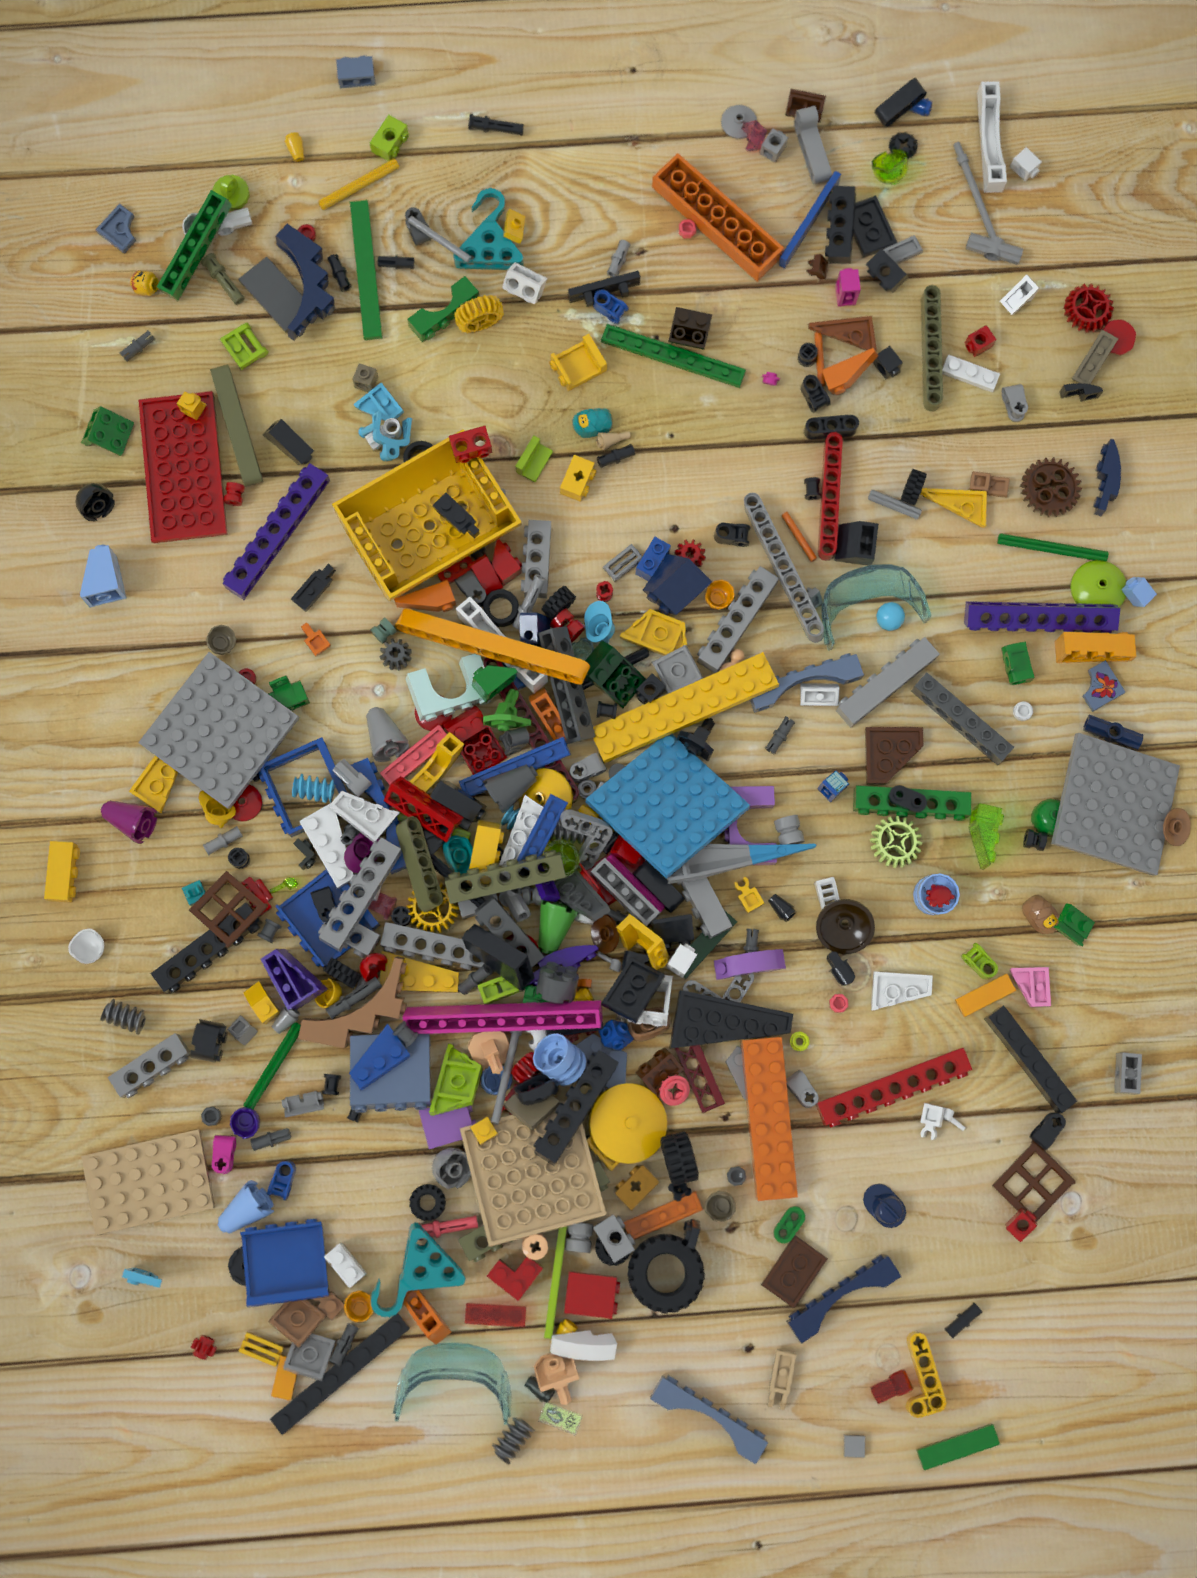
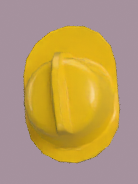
[198,790,236,828]

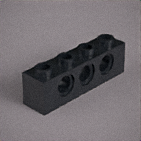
[825,186,856,264]

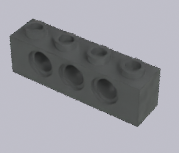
[474,895,544,968]

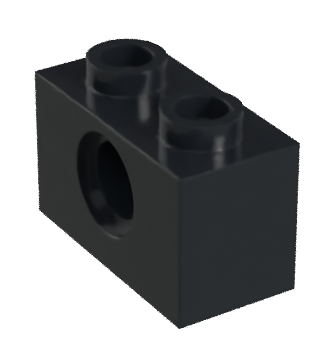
[866,248,909,293]

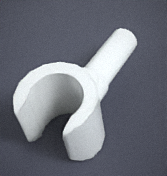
[943,1108,965,1131]

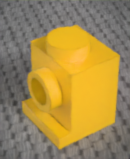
[177,391,206,420]

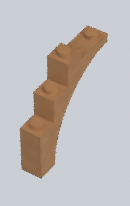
[298,956,407,1048]

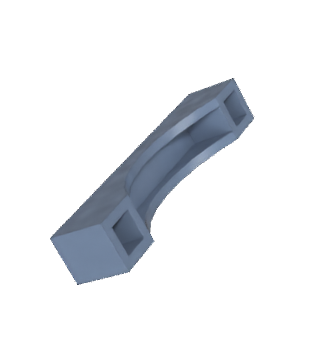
[750,653,864,713]
[650,1375,768,1464]

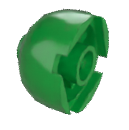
[1031,799,1060,837]

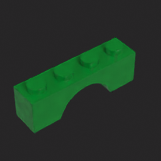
[407,276,479,343]

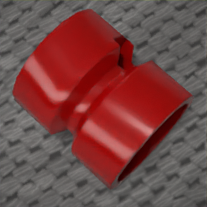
[550,608,586,643]

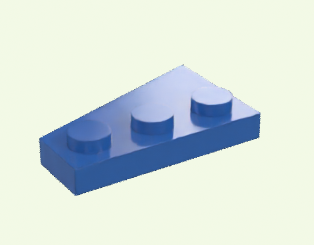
[349,1024,411,1091]

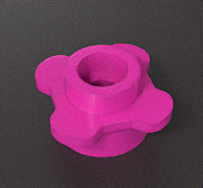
[762,372,780,386]

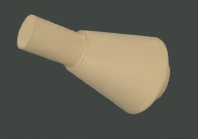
[596,431,631,451]

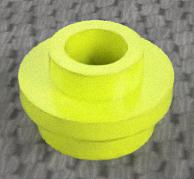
[790,1032,809,1051]

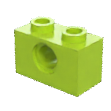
[370,114,409,161]

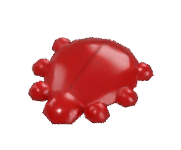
[925,884,955,908]

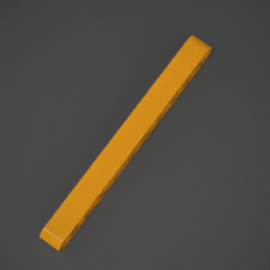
[395,608,590,684]

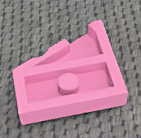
[1010,967,1051,1007]

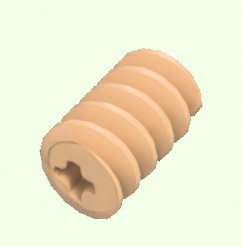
[522,1233,548,1260]

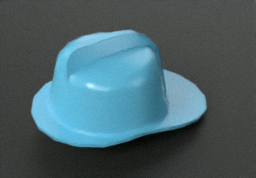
[584,601,615,643]

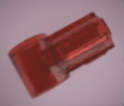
[870,1369,914,1404]

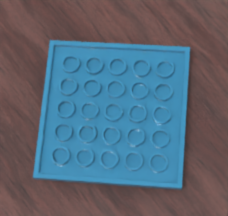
[585,734,750,879]

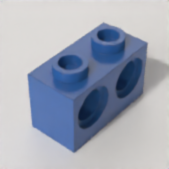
[635,537,671,581]

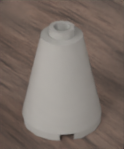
[366,707,409,762]

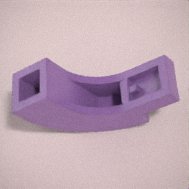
[714,949,786,980]

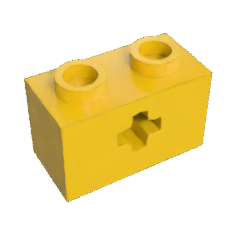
[560,455,597,502]

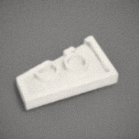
[329,791,399,842]
[871,971,933,1011]

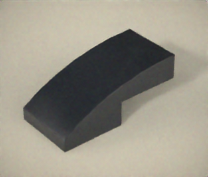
[1059,383,1103,402]

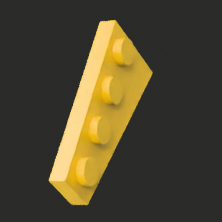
[129,756,178,813]
[380,951,459,993]

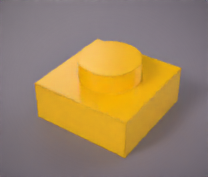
[470,1117,498,1145]

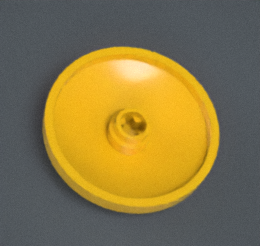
[589,1083,667,1164]

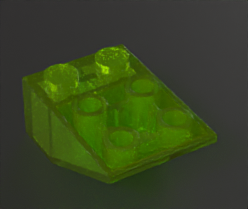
[968,803,1004,870]

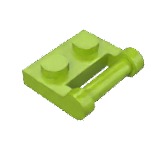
[220,323,269,370]

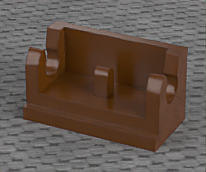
[785,89,826,123]

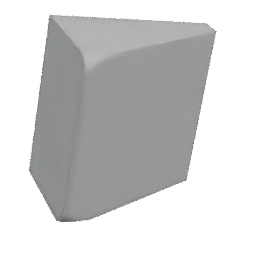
[227,1015,258,1045]

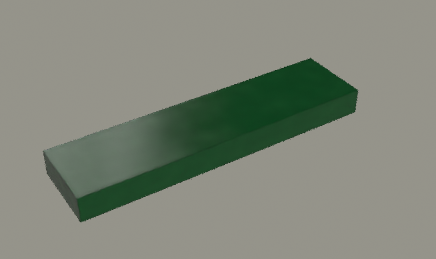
[683,910,737,979]

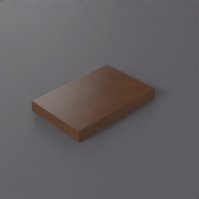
[761,1235,828,1308]

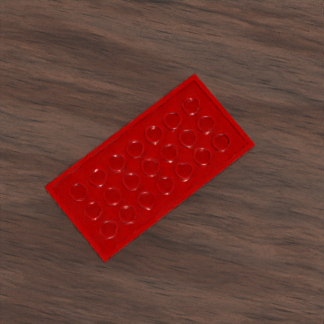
[138,391,227,543]

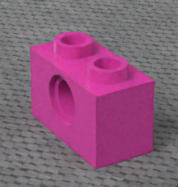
[835,268,861,307]

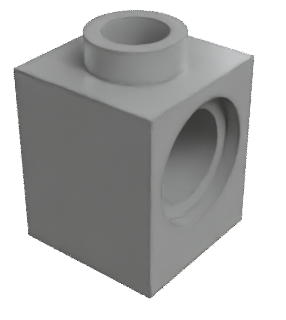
[760,129,788,163]

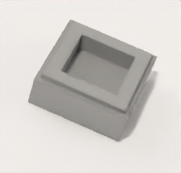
[844,1435,865,1457]

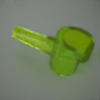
[270,877,298,893]

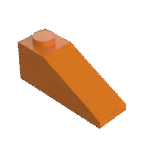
[822,348,878,395]
[394,580,456,612]
[528,687,567,743]
[396,1290,451,1345]

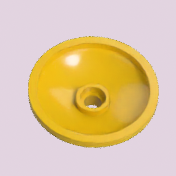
[518,768,573,811]

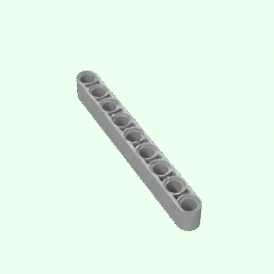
[744,493,824,643]

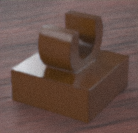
[806,254,828,280]

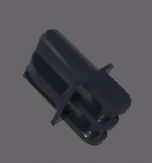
[827,951,855,986]

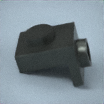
[293,838,317,870]

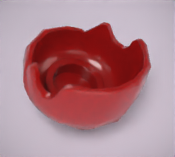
[359,953,388,982]

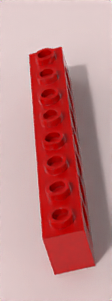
[816,1047,973,1128]

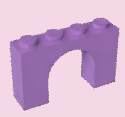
[724,786,777,865]

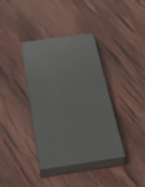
[239,257,302,333]

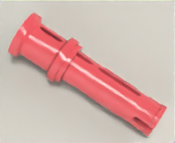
[419,1215,478,1241]

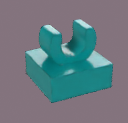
[182,880,206,906]

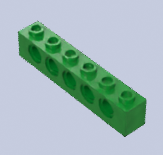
[157,190,232,301]
[853,785,972,821]

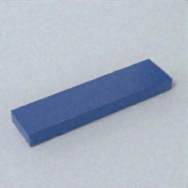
[517,794,568,871]

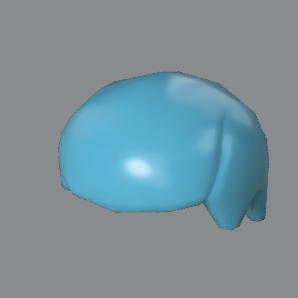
[876,602,905,631]

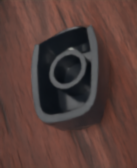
[514,1073,559,1105]

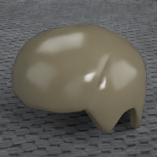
[206,625,236,655]
[705,1191,736,1221]

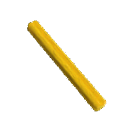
[318,158,399,210]

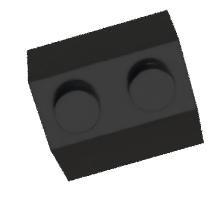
[651,914,694,949]

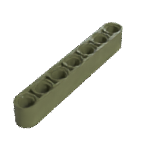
[921,285,943,412]
[210,364,263,487]

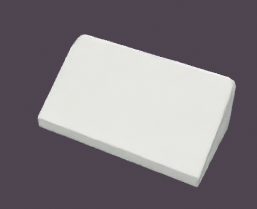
[800,683,839,706]

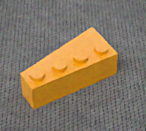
[1055,632,1136,663]

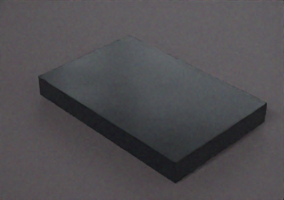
[842,196,898,258]
[602,957,665,1024]

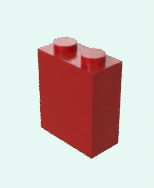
[564,1271,620,1319]

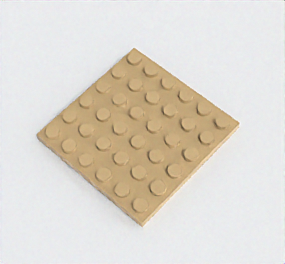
[460,1101,607,1247]

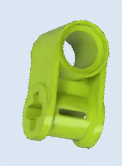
[961,943,998,980]

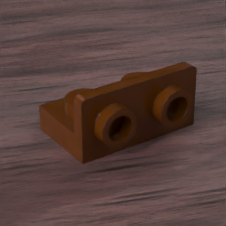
[636,1048,684,1095]

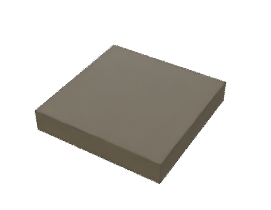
[504,1094,560,1131]

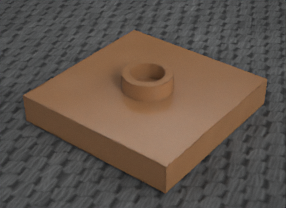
[268,1300,326,1348]

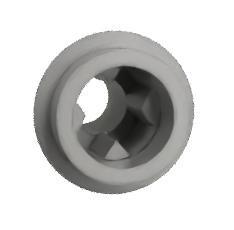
[272,1007,300,1034]

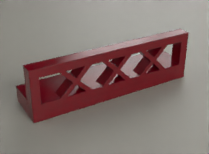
[674,1045,725,1113]

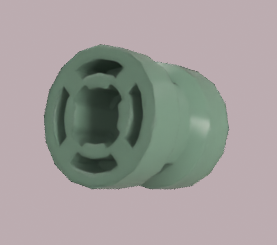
[370,617,397,644]

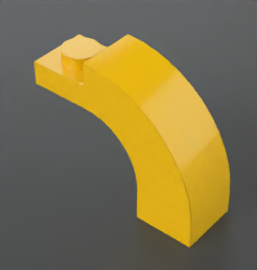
[409,732,464,793]

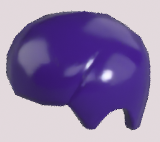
[230,1107,261,1139]

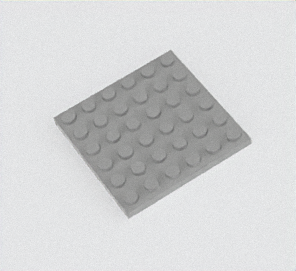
[138,652,300,810]
[1051,733,1180,876]

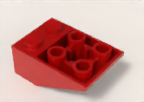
[443,705,507,775]

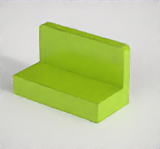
[515,435,553,482]

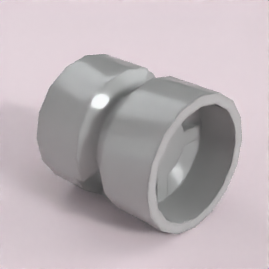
[774,815,805,845]
[565,1223,593,1253]

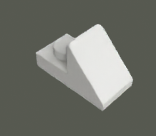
[1000,275,1040,315]

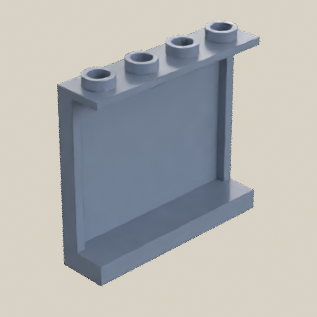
[350,1034,431,1113]

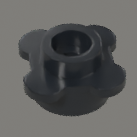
[668,1183,691,1201]

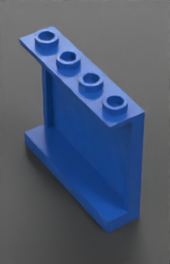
[276,867,380,969]
[240,1219,329,1308]

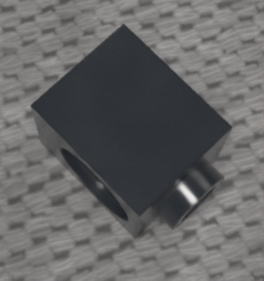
[872,346,903,379]
[636,674,666,704]

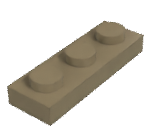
[1072,330,1118,384]

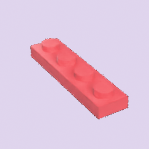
[380,725,447,785]

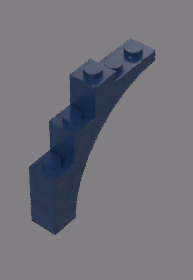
[276,223,335,341]

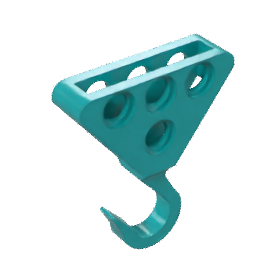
[453,188,524,270]
[370,1223,465,1317]

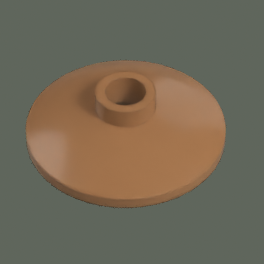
[1163,808,1191,846]

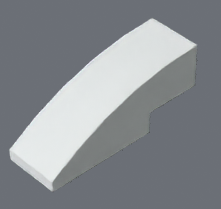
[550,1330,617,1361]

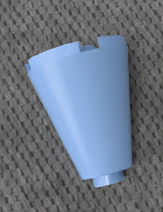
[218,1180,274,1234]

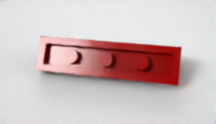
[384,776,464,842]

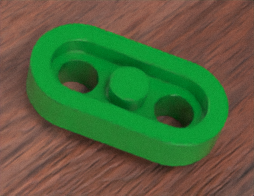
[773,1206,805,1243]

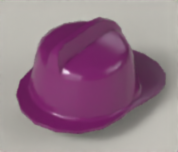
[344,833,380,873]

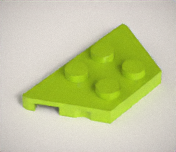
[429,1043,482,1116]

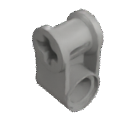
[1002,384,1028,422]
[569,752,607,783]
[786,1069,819,1108]

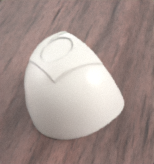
[68,929,104,964]

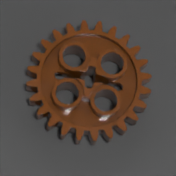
[1020,457,1082,517]

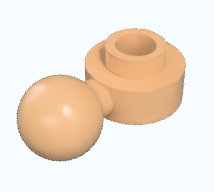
[720,649,745,671]

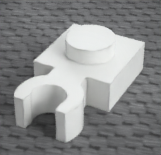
[920,1103,945,1140]

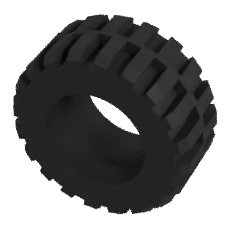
[628,1234,705,1314]

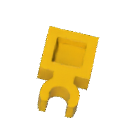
[734,877,765,914]

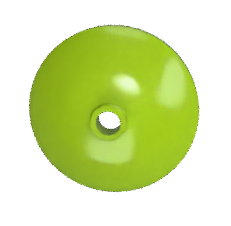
[1070,560,1126,607]

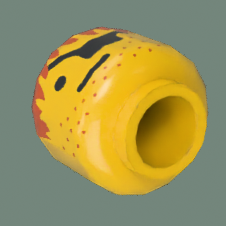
[130,270,159,296]

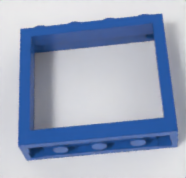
[258,737,347,838]

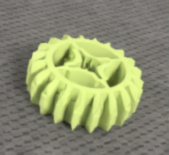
[870,816,922,868]

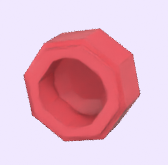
[679,219,696,238]
[829,994,848,1013]

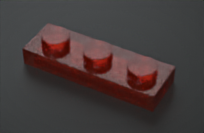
[465,1303,526,1327]

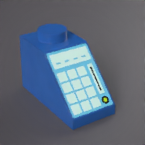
[818,771,849,803]

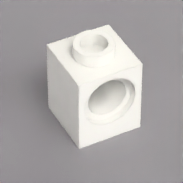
[1010,147,1041,181]

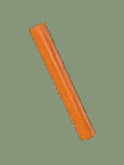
[815,332,825,387]
[781,512,817,562]

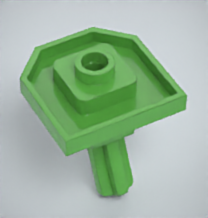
[483,689,531,731]

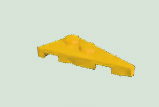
[920,488,987,528]

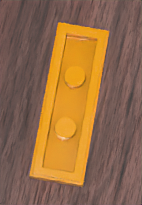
[955,973,1016,1017]

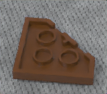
[865,727,924,785]

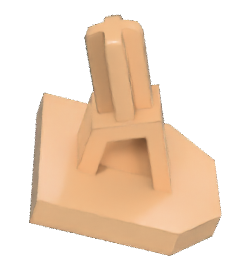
[468,1031,515,1075]
[534,1353,579,1405]

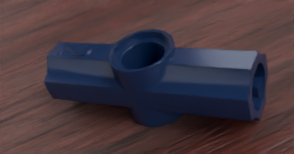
[1083,715,1143,751]

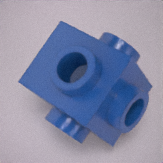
[599,1020,633,1051]

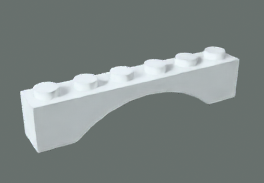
[977,81,1007,193]
[456,597,548,694]

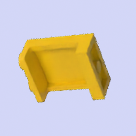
[549,334,607,391]
[616,914,669,970]

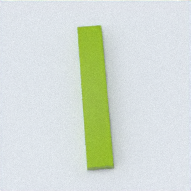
[544,1227,567,1339]

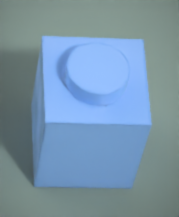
[1122,577,1157,607]

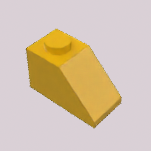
[243,981,281,1025]

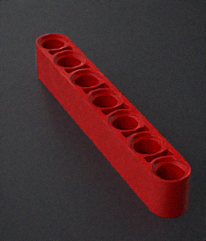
[818,432,843,561]

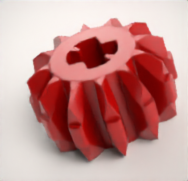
[674,539,706,567]
[511,1052,540,1083]

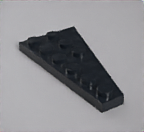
[669,990,793,1049]

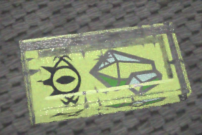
[538,1402,583,1436]

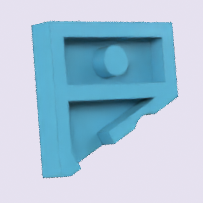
[353,383,404,421]
[122,1267,162,1288]

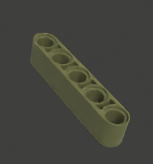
[396,816,443,912]

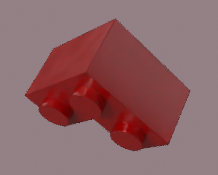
[487,1256,543,1301]

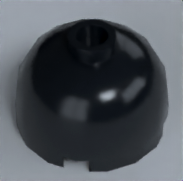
[75,483,115,522]

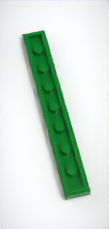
[350,200,383,341]
[601,324,746,388]

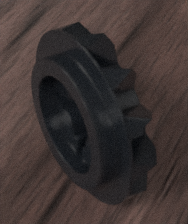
[889,131,918,160]

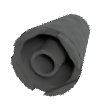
[482,764,538,813]

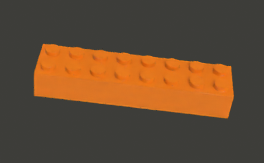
[652,153,784,282]
[740,1037,798,1201]

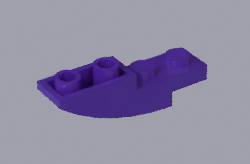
[529,945,598,987]

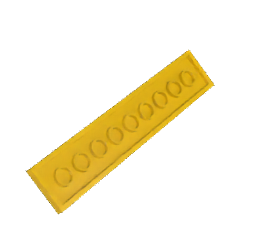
[593,652,779,764]

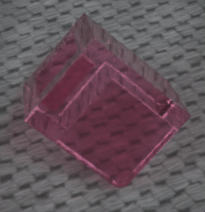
[741,120,767,152]

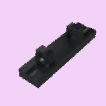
[568,270,640,307]

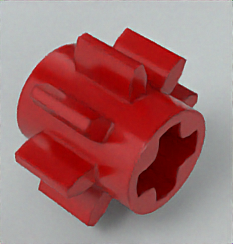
[190,1335,217,1360]

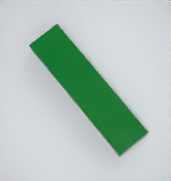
[916,1424,1000,1471]

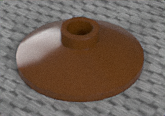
[591,914,619,953]

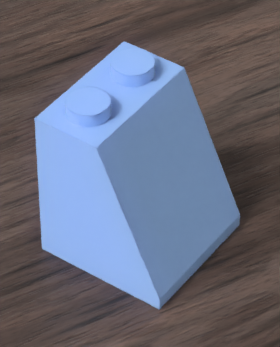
[80,545,126,607]

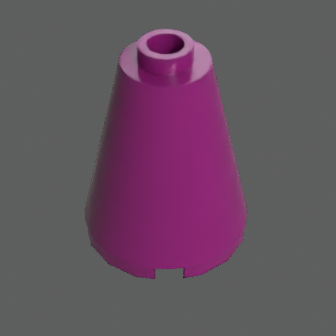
[101,800,157,844]

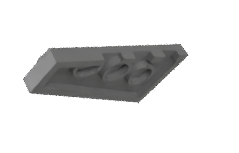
[554,868,611,922]

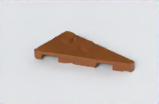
[808,316,877,351]

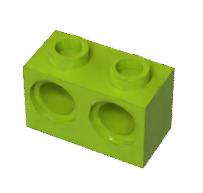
[477,976,521,1004]

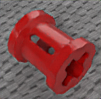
[596,581,613,602]

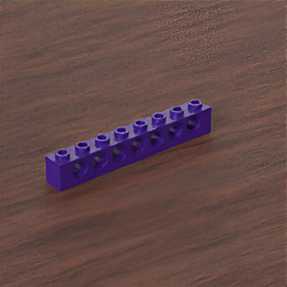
[223,463,330,600]
[964,601,1121,633]

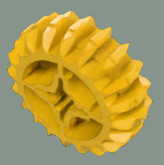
[454,295,504,333]
[407,882,459,933]

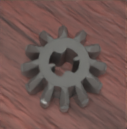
[380,638,412,671]

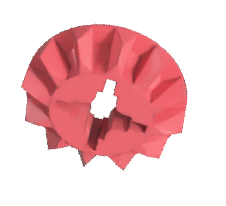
[659,1074,690,1106]

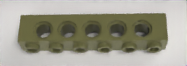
[445,850,566,904]

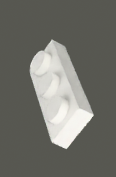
[942,355,1000,393]

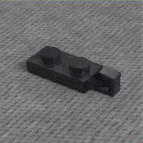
[432,493,480,539]
[291,564,336,612]
[683,1219,700,1249]

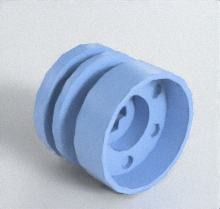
[913,873,960,915]
[533,1033,586,1086]

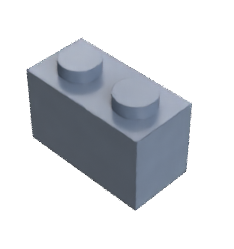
[336,55,376,88]

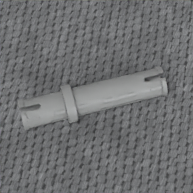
[512,574,546,630]

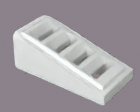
[814,877,840,910]

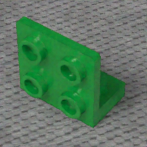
[81,406,134,456]

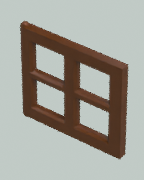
[189,871,268,948]
[992,1141,1076,1221]

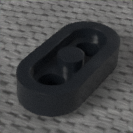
[888,785,927,813]

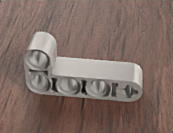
[794,106,832,184]

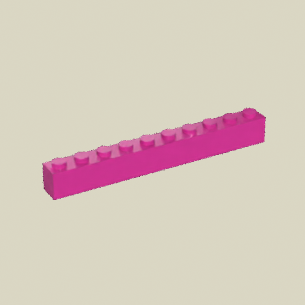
[403,1000,603,1034]

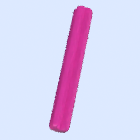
[606,854,665,913]

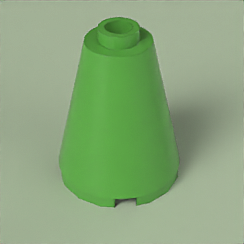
[538,900,578,954]

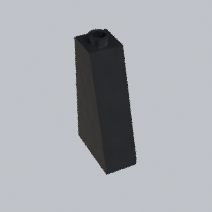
[462,924,535,992]

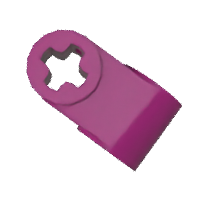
[212,1135,236,1174]

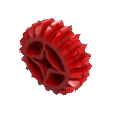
[1063,283,1114,333]

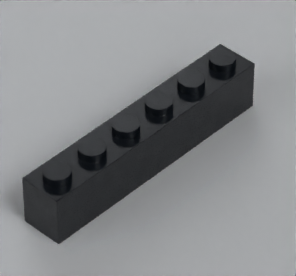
[984,1005,1077,1113]

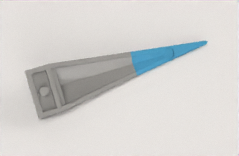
[667,844,816,884]

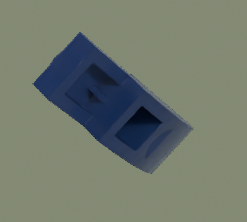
[1093,439,1121,516]

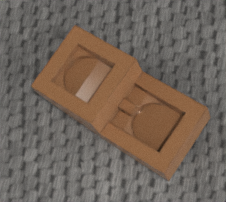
[969,471,1010,498]

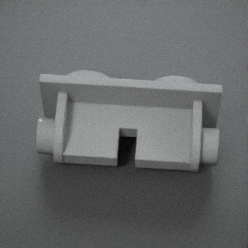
[282,1090,324,1118]

